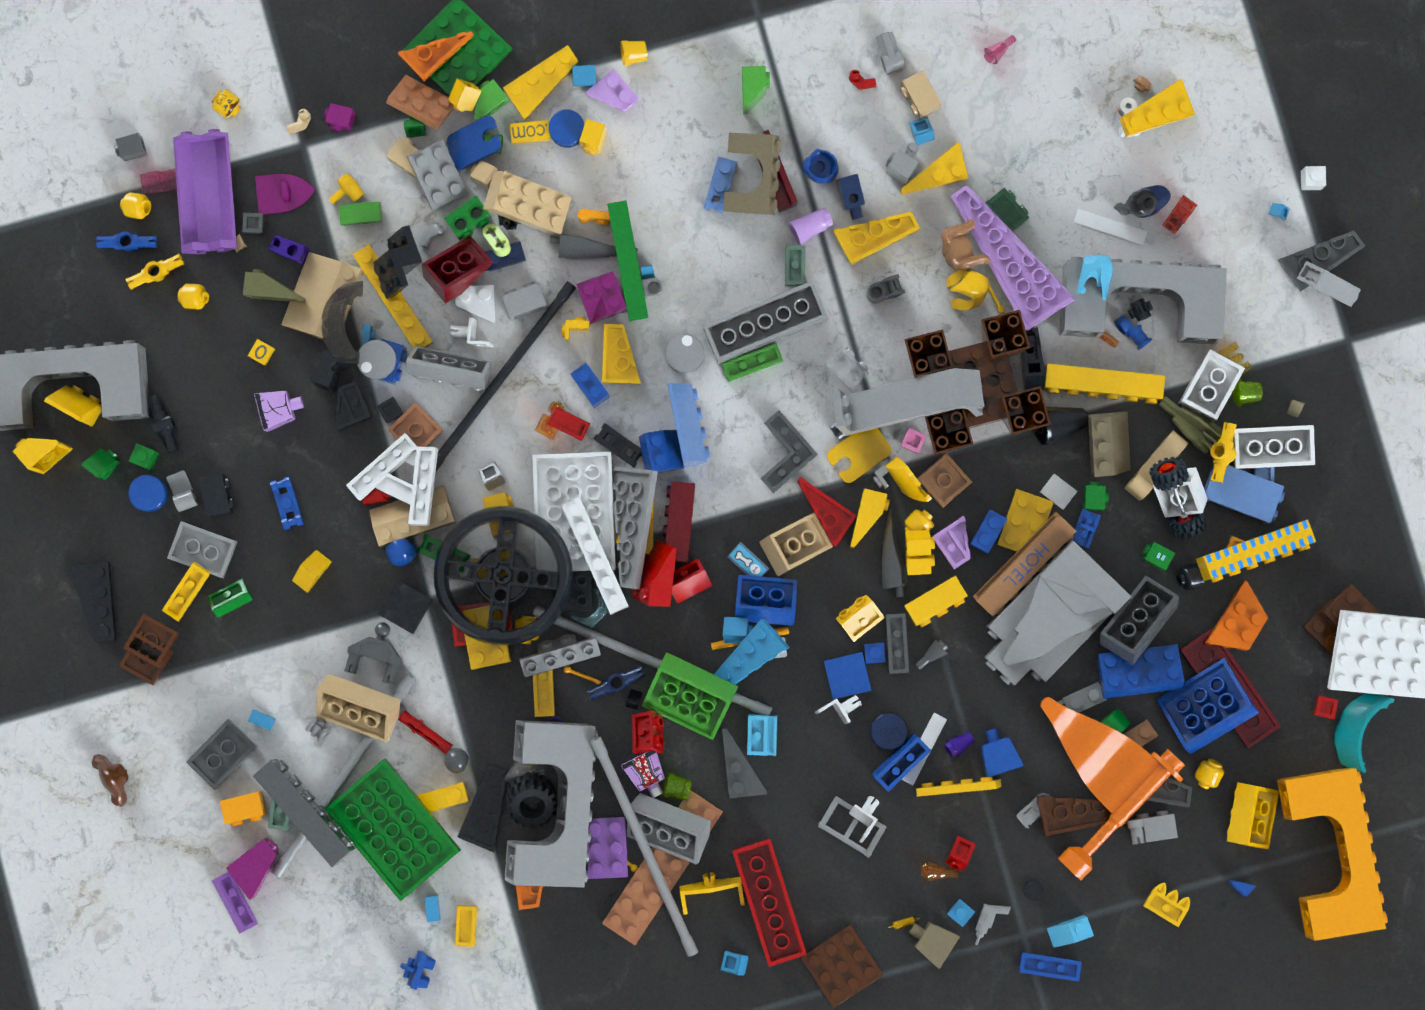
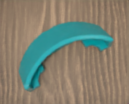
[1334,693,1395,773]

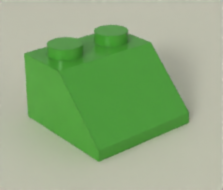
[742,66,770,114]

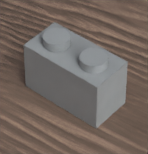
[502,282,548,321]

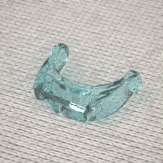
[569,588,609,628]

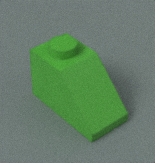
[474,79,509,121]

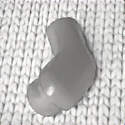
[420,223,444,248]

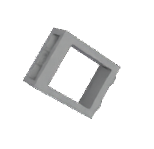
[1297,261,1361,307]

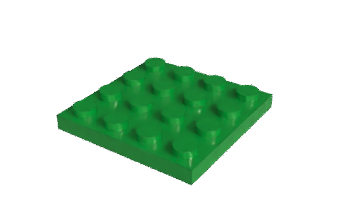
[403,0,513,96]

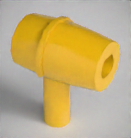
[329,173,365,204]

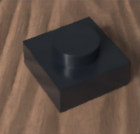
[376,397,404,424]

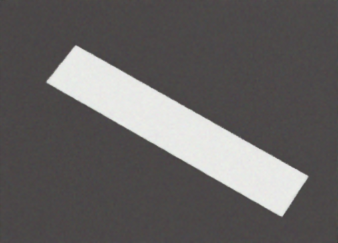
[1074,209,1147,245]
[902,713,947,785]

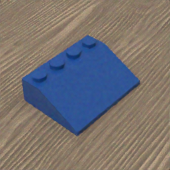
[1156,658,1259,754]

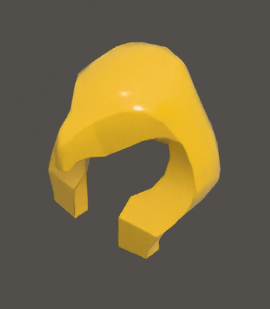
[946,269,989,310]

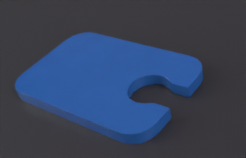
[447,116,501,170]

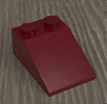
[422,236,493,303]

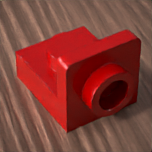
[945,836,976,871]

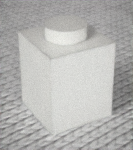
[1301,166,1326,190]

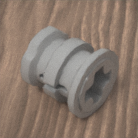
[305,717,332,743]

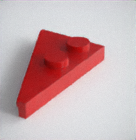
[797,477,857,547]

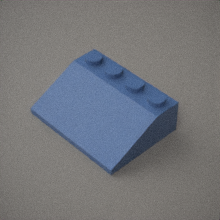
[668,383,710,467]

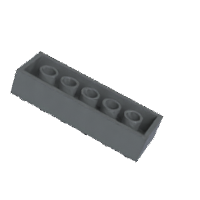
[253,759,356,867]

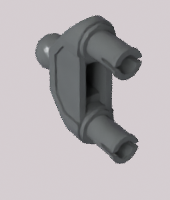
[344,622,403,685]

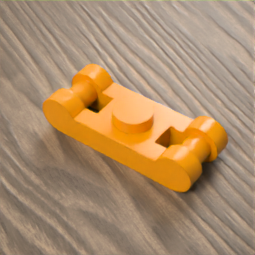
[577,209,611,226]

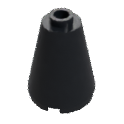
[1034,406,1089,445]

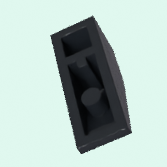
[1020,327,1045,390]

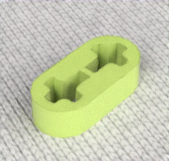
[482,224,511,257]

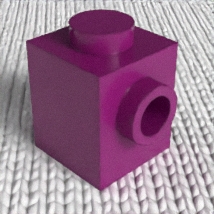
[324,103,355,132]

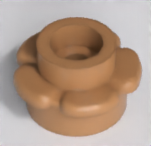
[1133,75,1152,93]

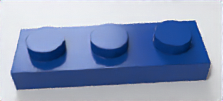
[1019,952,1082,982]

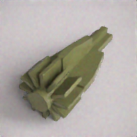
[1159,396,1223,454]

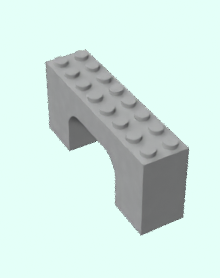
[1060,257,1227,345]
[0,340,151,431]
[505,720,598,888]

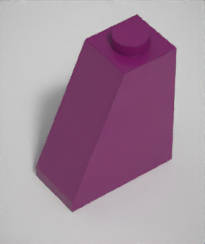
[226,838,279,900]

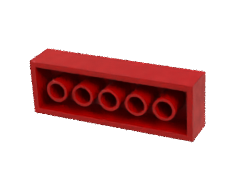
[732,838,807,967]

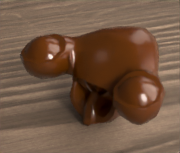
[91,754,129,807]

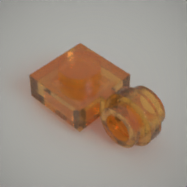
[534,401,564,440]

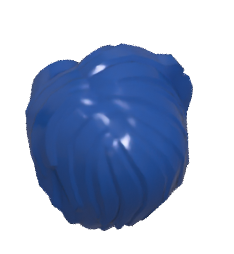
[802,148,839,184]

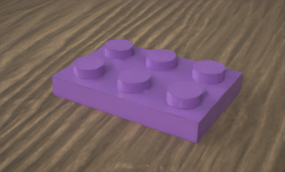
[587,817,629,879]

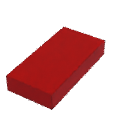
[546,406,590,441]

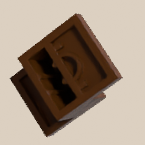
[1302,584,1380,655]
[119,613,179,685]

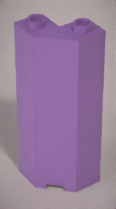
[173,129,237,254]

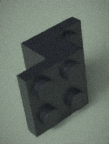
[373,225,422,299]

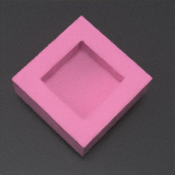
[901,428,927,454]

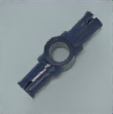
[587,665,646,701]

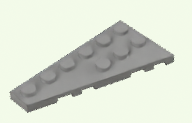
[612,466,658,590]

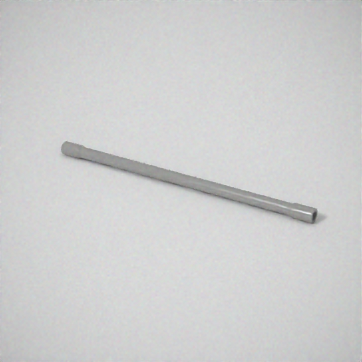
[271,674,416,878]
[590,736,699,957]

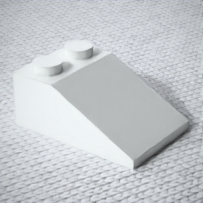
[1178,349,1245,422]

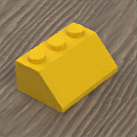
[13,438,73,474]
[1227,782,1279,850]

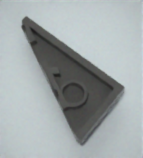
[722,728,767,798]

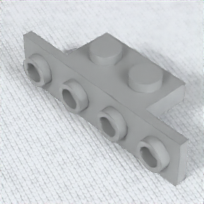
[519,634,601,677]

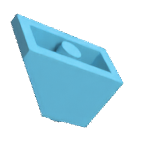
[1046,915,1094,947]

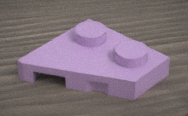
[585,69,639,112]
[932,516,971,570]

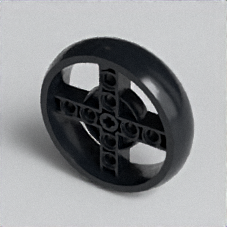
[433,506,573,645]

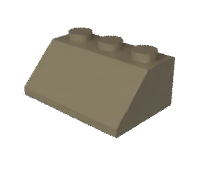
[1088,411,1131,477]

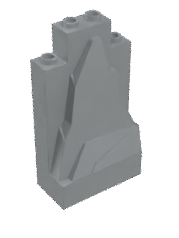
[984,541,1132,686]

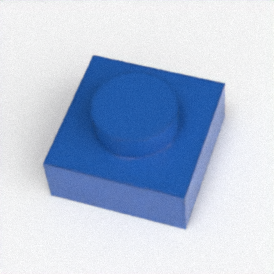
[864,643,886,664]

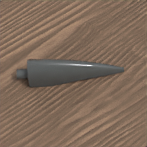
[550,234,638,259]
[882,509,908,598]

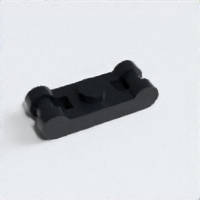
[593,423,642,468]

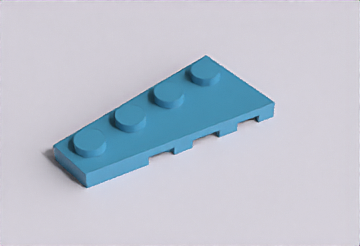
[714,619,790,685]

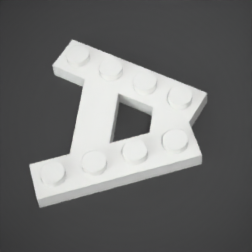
[346,433,438,526]

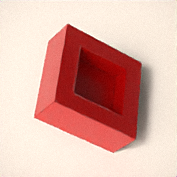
[1313,696,1338,719]

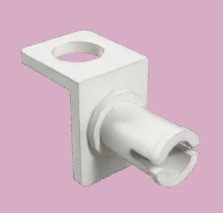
[450,317,494,347]
[815,695,862,724]
[849,796,879,843]

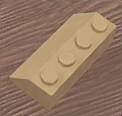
[369,486,456,547]
[316,674,400,743]

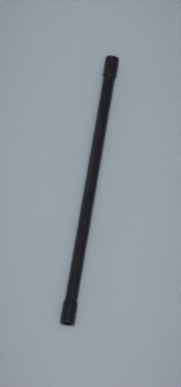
[436,281,576,472]

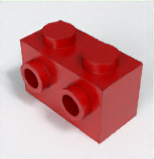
[672,558,712,604]

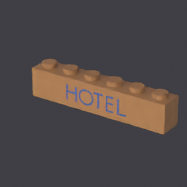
[973,512,1076,616]

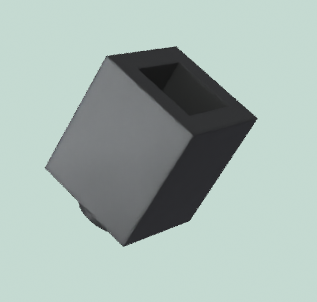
[114,133,147,161]

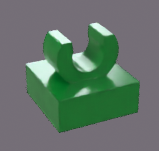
[404,116,426,138]

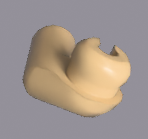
[286,109,311,135]

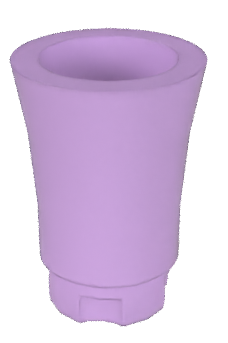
[788,208,833,246]

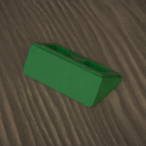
[207,579,253,617]

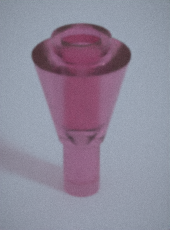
[984,35,1016,64]

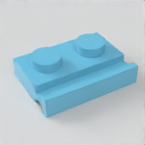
[747,714,778,756]

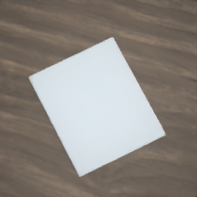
[1040,474,1078,510]

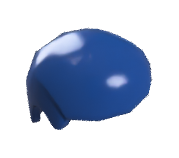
[385,539,417,566]

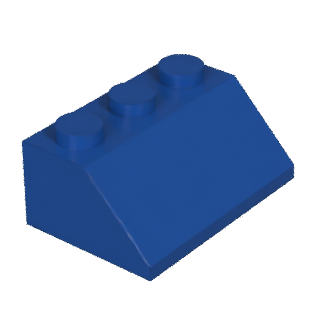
[735,575,797,626]

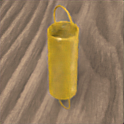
[888,917,920,929]

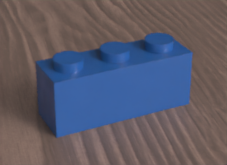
[871,733,931,792]

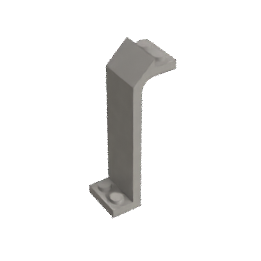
[832,368,985,436]

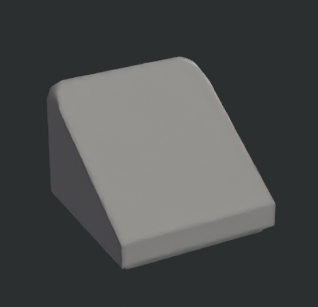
[478,462,505,491]

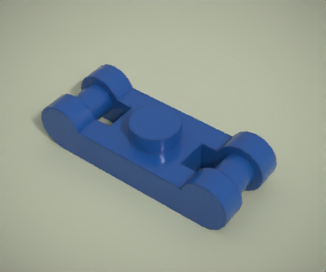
[270,476,304,530]

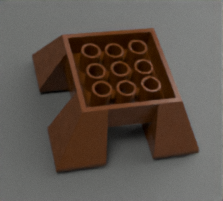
[904,310,1051,455]

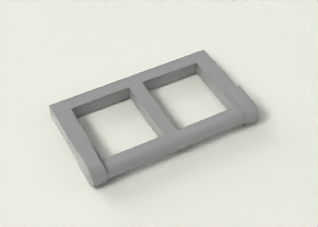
[817,796,887,858]

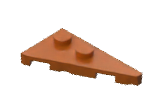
[398,31,474,82]

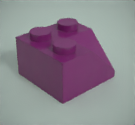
[576,271,627,324]

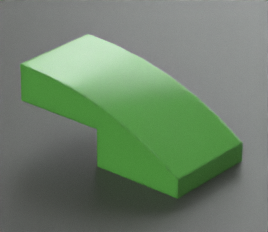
[339,202,382,226]

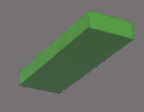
[721,343,783,382]

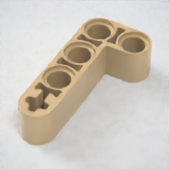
[1124,430,1188,501]

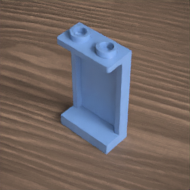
[1204,463,1285,524]

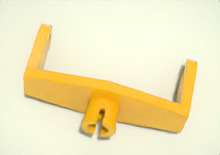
[679,872,745,915]

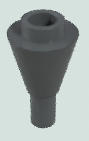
[915,639,949,670]

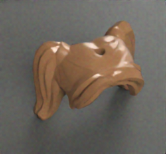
[941,218,990,270]

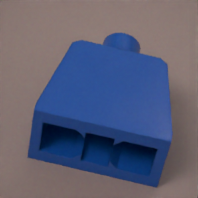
[981,728,1024,777]

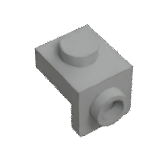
[873,458,893,490]

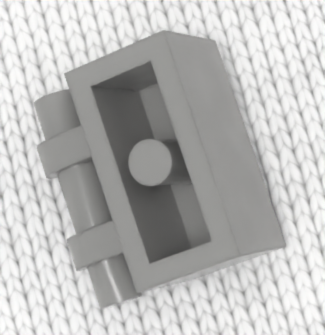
[885,143,919,186]

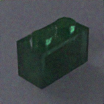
[986,187,1029,232]

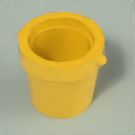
[620,40,647,66]

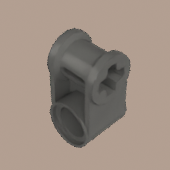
[866,274,906,304]

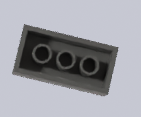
[1100,576,1179,665]

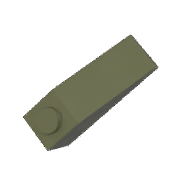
[243,269,305,303]

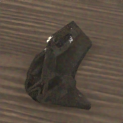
[321,281,363,364]

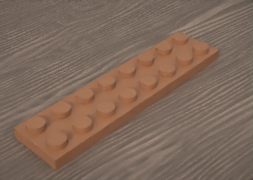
[602,790,723,945]

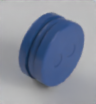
[549,109,585,148]
[128,475,168,512]

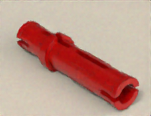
[398,710,453,755]

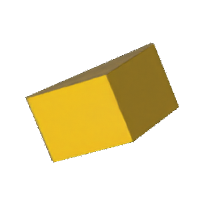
[292,550,332,593]

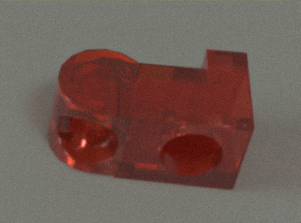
[1162,195,1198,235]

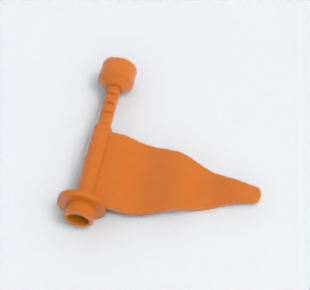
[1040,697,1185,881]

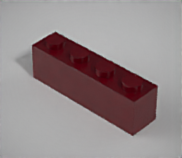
[663,481,695,563]

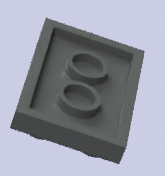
[186,719,257,790]

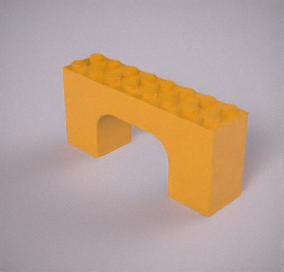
[1277,768,1388,941]

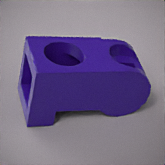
[268,235,310,265]

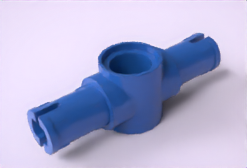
[96,232,157,252]

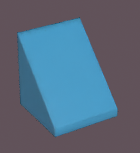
[1269,203,1290,220]
[640,265,655,280]

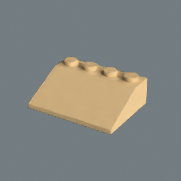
[281,252,364,345]

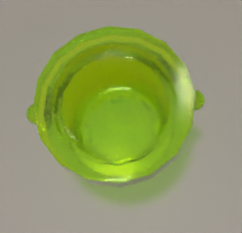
[1232,378,1263,407]
[662,772,691,800]

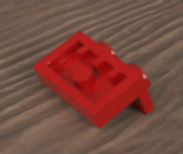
[632,710,664,754]

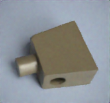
[909,922,960,969]

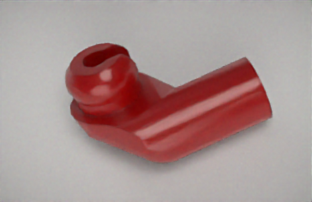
[849,70,876,90]

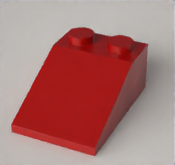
[631,541,677,607]

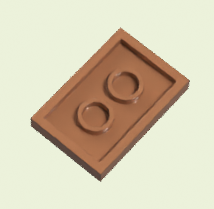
[386,75,454,131]

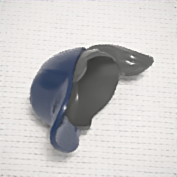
[1114,185,1171,218]

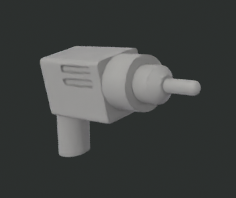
[975,903,1011,945]

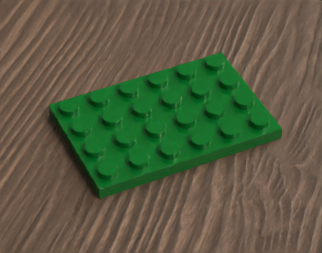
[325,758,461,901]

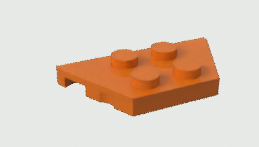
[1205,580,1268,651]

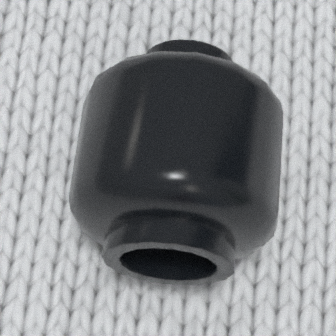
[1176,562,1206,591]

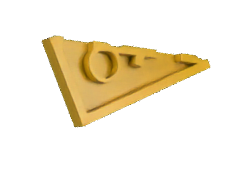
[900,142,968,195]

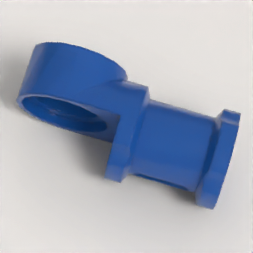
[1114,315,1152,351]

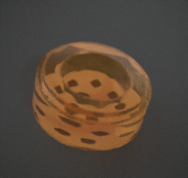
[1100,331,1119,348]

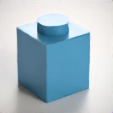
[723,617,753,644]

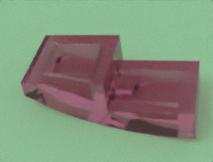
[140,169,177,194]

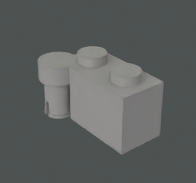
[1127,810,1178,845]

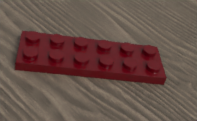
[1179,627,1281,749]

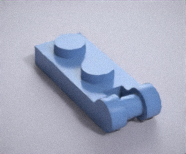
[704,156,737,214]

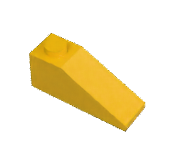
[850,488,890,548]
[416,782,470,812]

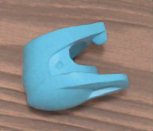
[1076,254,1113,300]

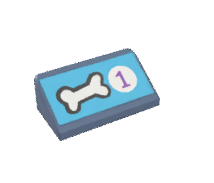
[727,542,769,577]

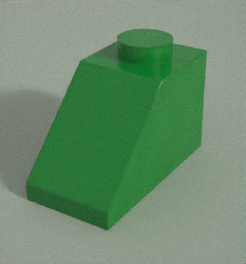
[81,448,121,480]

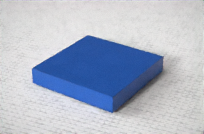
[824,652,872,700]

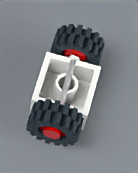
[1149,456,1208,540]

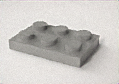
[407,140,468,210]
[167,521,237,579]

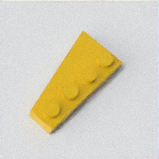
[503,45,579,121]
[1119,78,1195,137]
[833,211,920,265]
[916,777,1002,797]

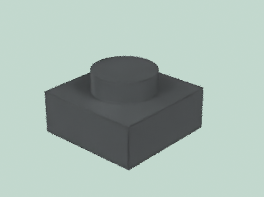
[242,213,264,234]

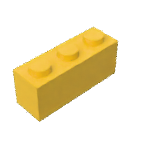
[903,576,968,628]

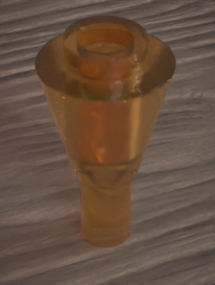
[921,861,959,881]

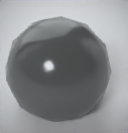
[444,748,469,773]

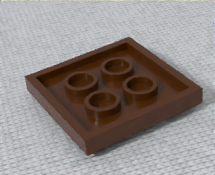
[800,924,883,1008]

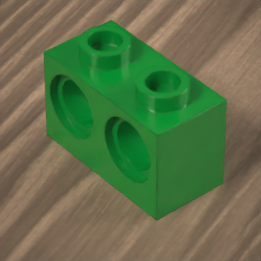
[444,196,491,240]

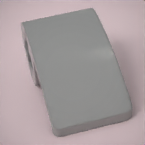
[166,470,198,512]

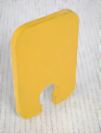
[827,428,892,483]

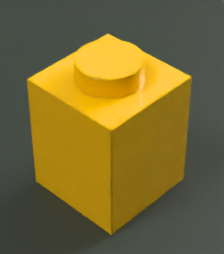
[448,79,481,112]

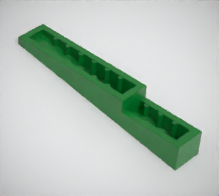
[607,200,649,322]

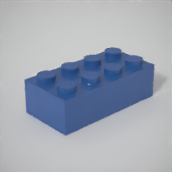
[1096,644,1185,699]

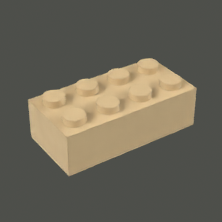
[483,171,572,235]

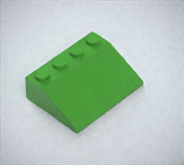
[642,652,739,740]

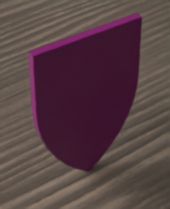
[255,174,315,215]

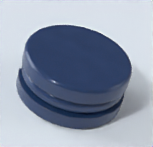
[870,713,908,750]

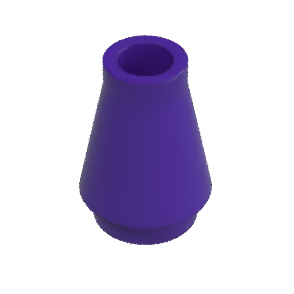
[944,732,975,758]

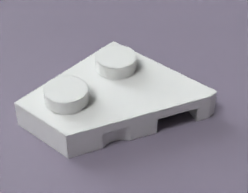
[455,285,496,323]

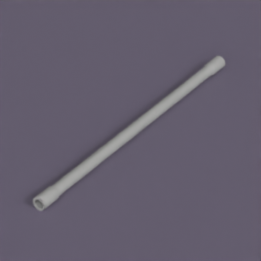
[532,605,772,715]

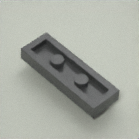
[885,613,909,674]

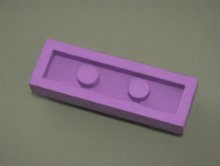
[212,872,258,934]

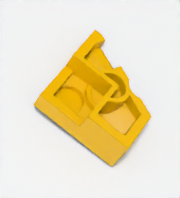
[885,456,932,502]

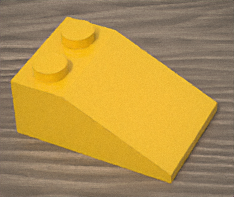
[44,385,102,427]

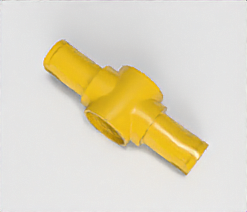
[126,253,185,290]
[1210,422,1236,483]

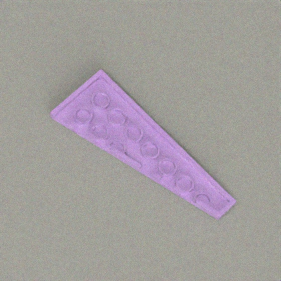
[951,185,1076,330]

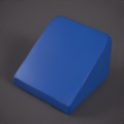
[1228,880,1256,897]

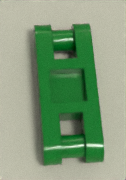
[417,534,471,573]

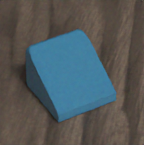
[572,65,596,87]
[909,117,935,145]
[721,951,748,975]

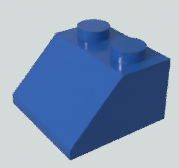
[639,430,684,473]

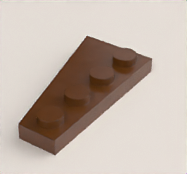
[1037,796,1112,836]

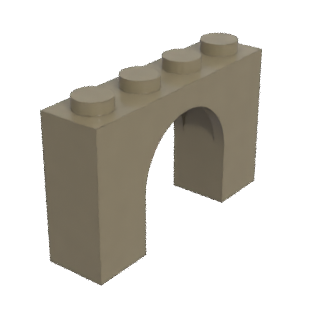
[723,132,782,215]

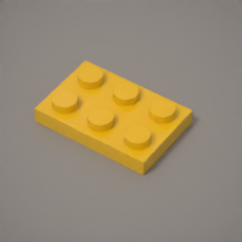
[997,489,1054,552]
[462,605,511,670]

